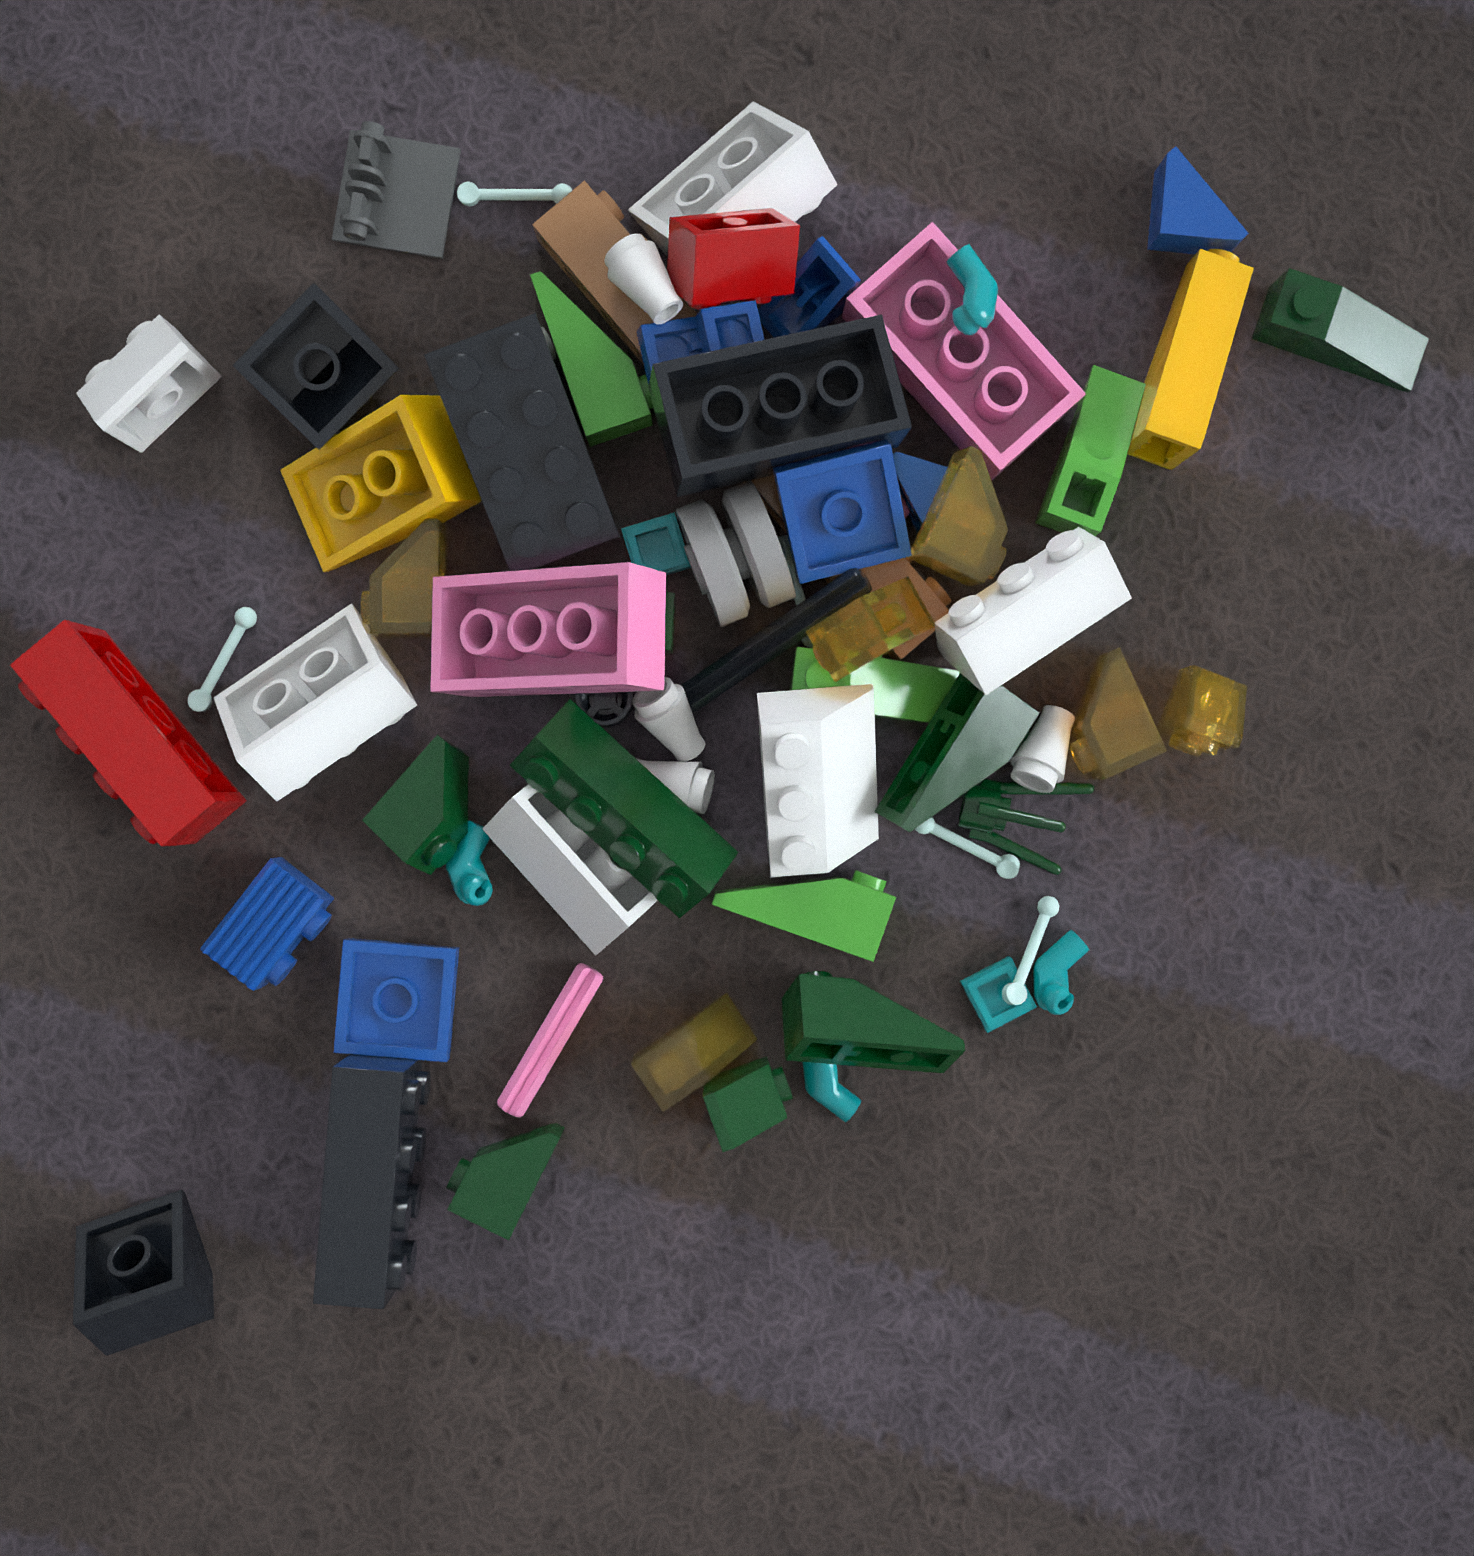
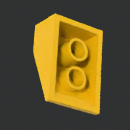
[280,395,482,572]

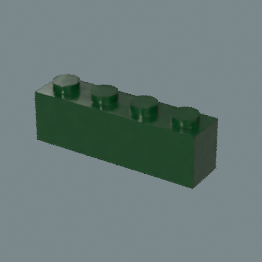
[510,699,739,918]

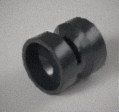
[575,692,634,727]

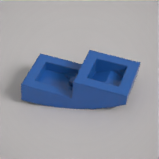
[636,300,765,385]

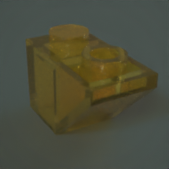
[1156,665,1247,756]

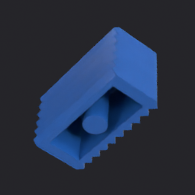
[200,857,334,991]

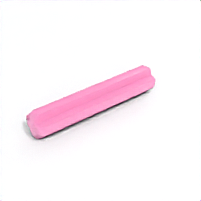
[497,963,603,1118]

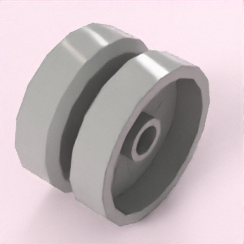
[676,481,796,627]

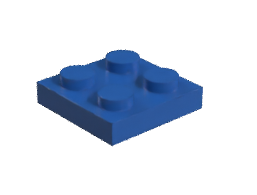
[773,439,912,584]
[333,938,459,1062]

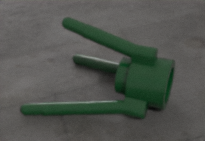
[958,778,1094,875]

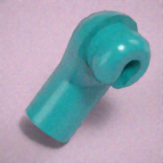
[946,244,998,335]
[446,820,493,906]
[1033,929,1089,1015]
[802,1062,862,1122]

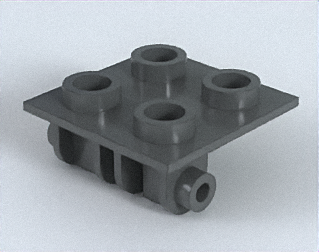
[332,121,461,259]

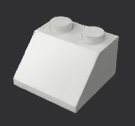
[76,315,222,453]

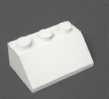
[628,101,837,257]
[934,527,1132,695]
[214,603,417,801]
[757,684,879,877]
[483,784,658,955]

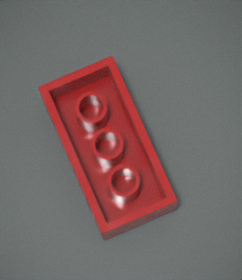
[10,620,247,847]

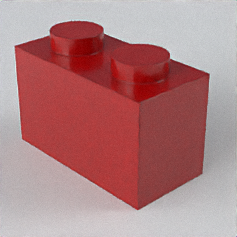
[667,208,800,310]

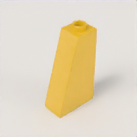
[1127,249,1254,470]

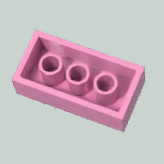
[842,222,1086,482]
[430,562,666,697]

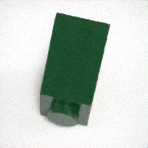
[362,734,469,875]
[703,1056,793,1152]
[446,1123,565,1241]

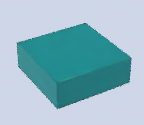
[621,512,691,575]
[960,956,1037,1033]

